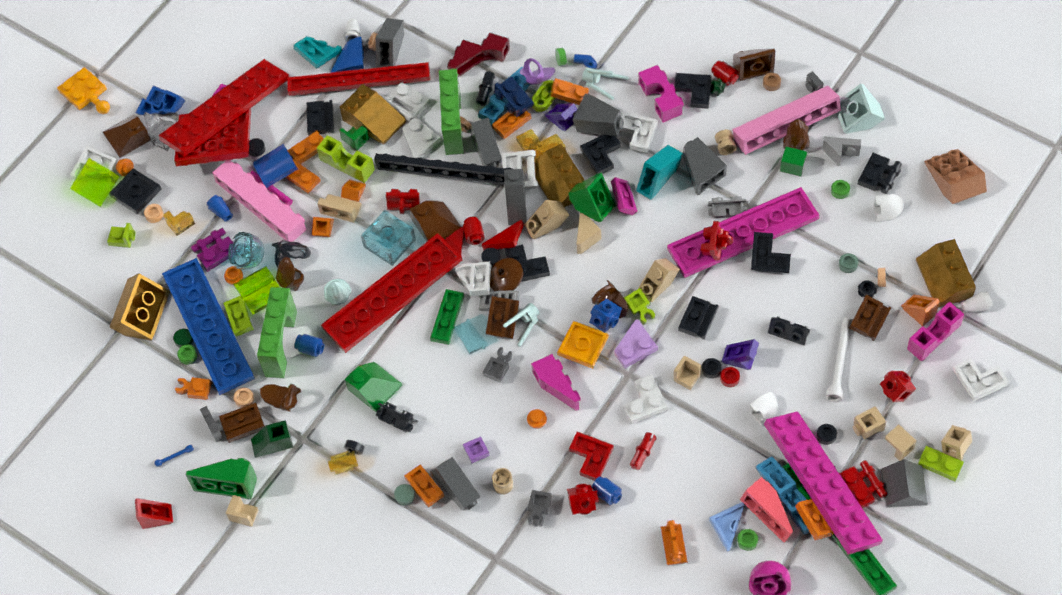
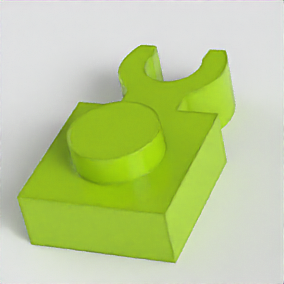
[624,288,655,325]

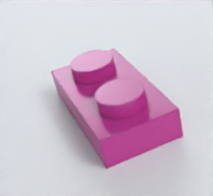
[610,177,638,215]

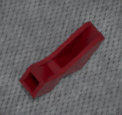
[447,32,510,77]

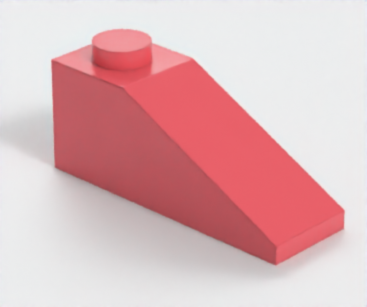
[740,477,793,543]

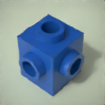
[589,299,622,333]

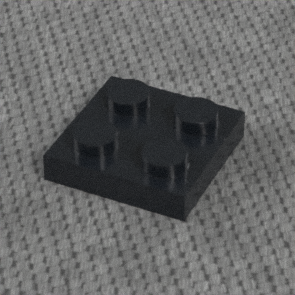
[109,168,162,215]

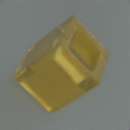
[163,211,195,236]

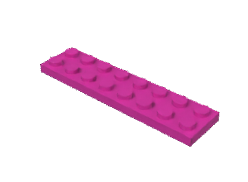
[667,187,820,278]
[764,411,883,555]

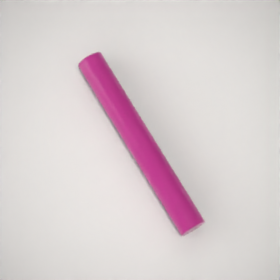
[250,171,293,206]

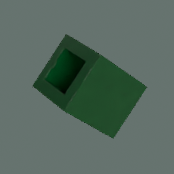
[251,420,294,458]

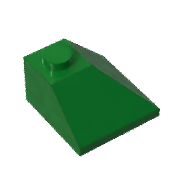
[568,172,616,222]
[345,362,403,412]

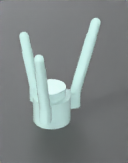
[582,67,629,100]
[503,303,540,347]

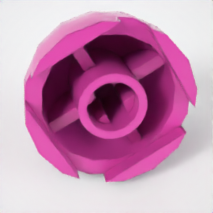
[749,561,791,595]

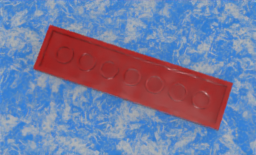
[159,59,289,157]
[321,233,463,353]

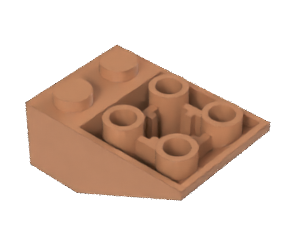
[924,149,987,204]

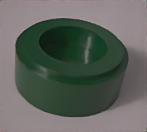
[173,328,193,348]

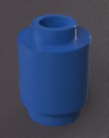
[294,334,325,357]
[592,476,622,505]

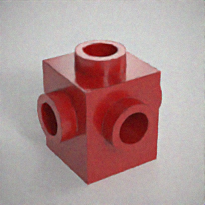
[880,370,916,402]
[567,484,599,515]

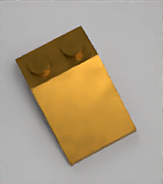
[339,84,406,145]

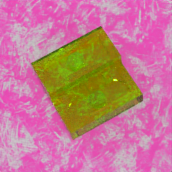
[70,158,120,207]
[233,266,281,315]

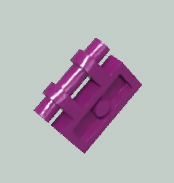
[191,228,239,272]

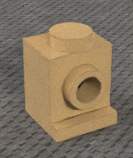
[853,406,886,440]
[941,425,972,461]

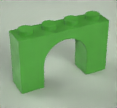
[439,69,464,155]
[257,287,297,378]

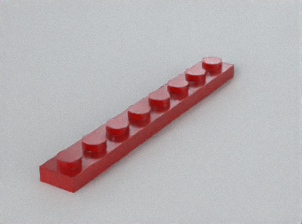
[287,62,431,96]

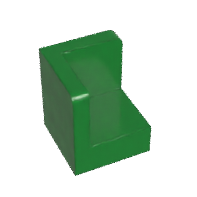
[339,126,369,151]
[780,147,807,176]

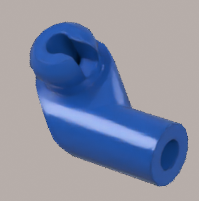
[574,54,597,69]

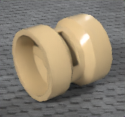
[715,130,737,155]
[492,468,513,494]

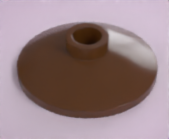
[490,258,523,291]

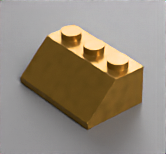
[534,144,585,208]
[916,239,976,307]
[110,273,170,341]

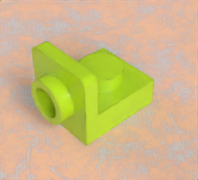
[107,223,136,248]

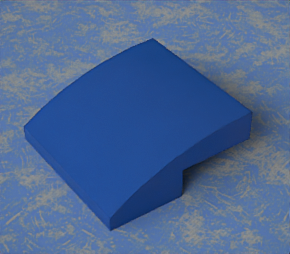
[252,144,298,188]

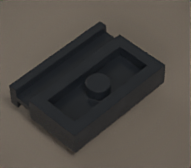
[306,100,334,136]
[678,296,719,340]

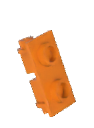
[661,520,688,565]

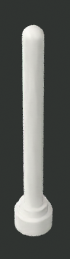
[826,317,850,402]

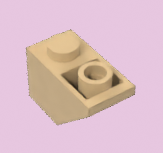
[524,200,569,239]
[638,258,680,302]

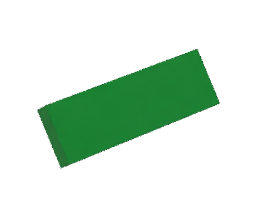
[430,289,465,345]

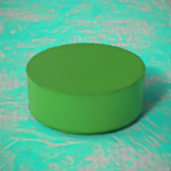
[555,48,567,66]
[831,180,850,199]
[177,345,198,365]
[737,529,758,551]

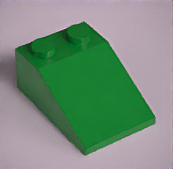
[186,458,257,500]

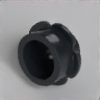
[858,280,877,297]

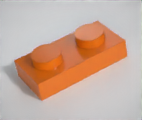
[551,78,589,105]
[492,111,531,139]
[288,131,324,164]
[285,159,321,193]
[404,464,444,508]
[795,499,834,540]

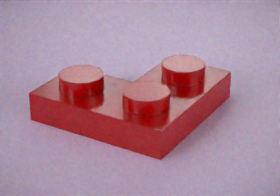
[569,431,614,481]

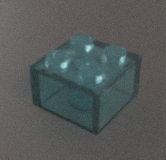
[361,210,416,266]

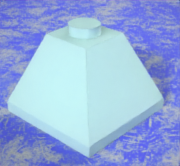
[837,84,885,134]

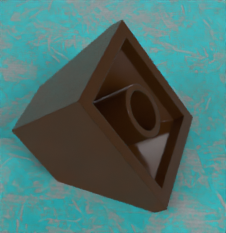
[733,48,776,81]
[103,115,151,158]
[409,201,461,242]

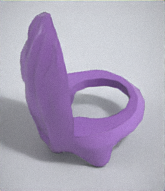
[520,58,555,84]

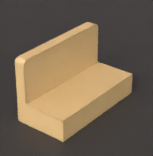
[317,194,362,223]

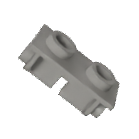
[708,196,747,217]

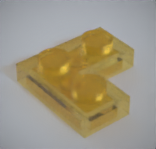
[516,129,566,163]

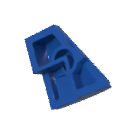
[331,36,364,73]
[135,85,185,115]

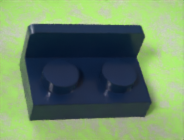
[494,76,534,118]

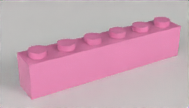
[732,86,841,155]
[212,160,306,242]

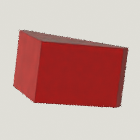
[135,498,173,529]

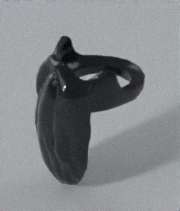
[272,240,311,268]

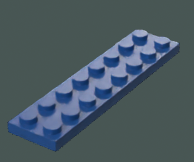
[162,258,255,395]

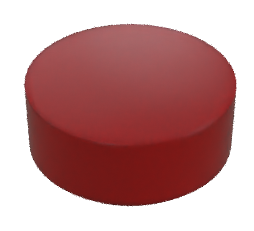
[720,367,740,387]

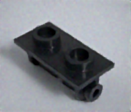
[768,316,810,346]
[376,402,418,433]

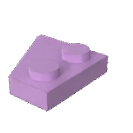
[614,319,658,369]

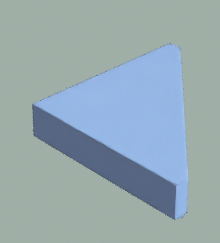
[709,502,744,552]

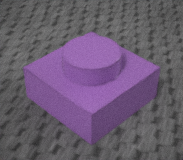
[463,436,490,464]

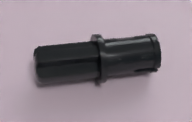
[475,71,495,106]

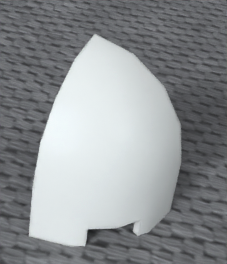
[873,195,903,222]
[749,392,778,427]

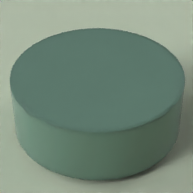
[839,253,858,273]
[394,484,415,505]

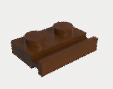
[849,295,892,341]
[485,296,519,339]
[219,402,265,443]

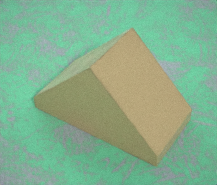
[577,213,601,254]

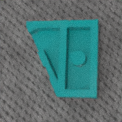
[293,36,342,69]

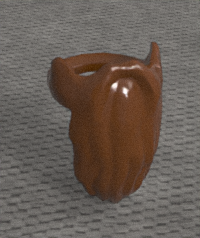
[783,119,810,150]
[275,257,304,291]
[591,280,628,318]
[260,384,301,412]

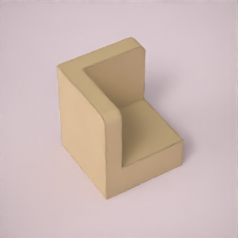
[674,355,701,390]
[885,424,917,461]
[226,495,258,527]

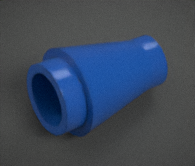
[207,195,233,222]

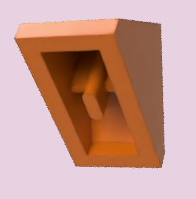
[901,294,940,326]

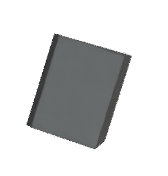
[881,459,928,508]

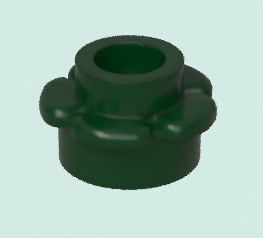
[711,78,725,96]

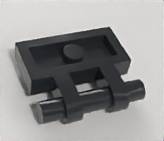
[857,152,902,194]

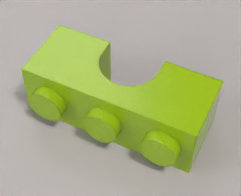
[317,135,375,183]

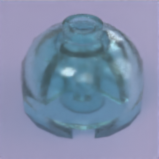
[228,232,265,270]

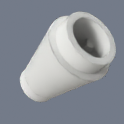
[344,19,361,42]
[962,292,993,313]

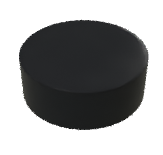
[249,138,265,157]
[481,248,501,267]
[702,358,722,379]
[816,424,837,445]
[344,440,365,455]

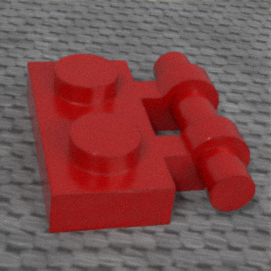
[839,460,887,508]

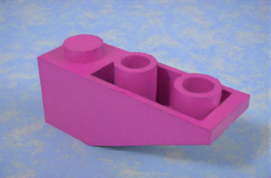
[531,354,581,411]

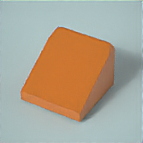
[341,179,366,202]
[312,217,334,237]

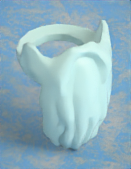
[324,278,351,305]

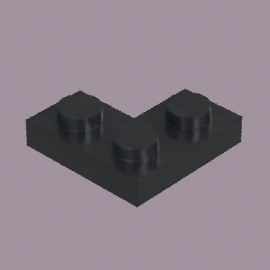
[674,73,712,109]
[580,135,621,174]
[751,232,791,273]
[505,244,550,282]

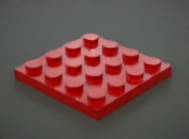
[174,108,251,167]

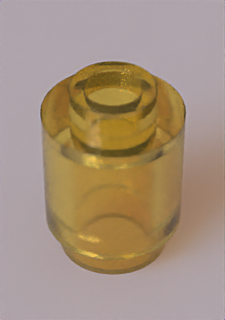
[327,451,358,475]

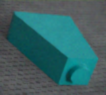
[636,145,683,200]

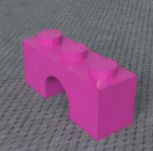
[638,65,684,123]
[907,302,964,362]

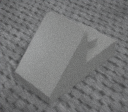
[822,137,861,166]

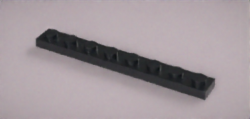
[374,153,513,185]

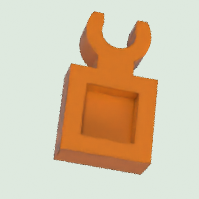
[175,377,212,400]

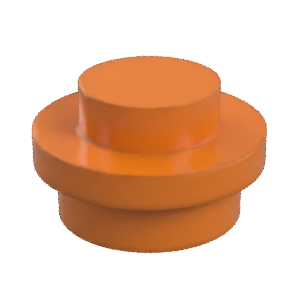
[116,158,134,176]
[224,266,243,285]
[527,409,547,429]

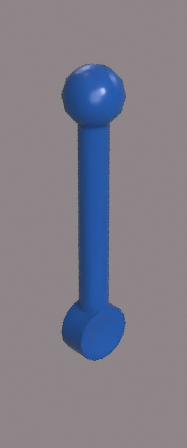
[154,445,194,467]

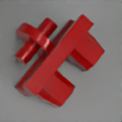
[385,189,420,214]
[700,221,733,260]

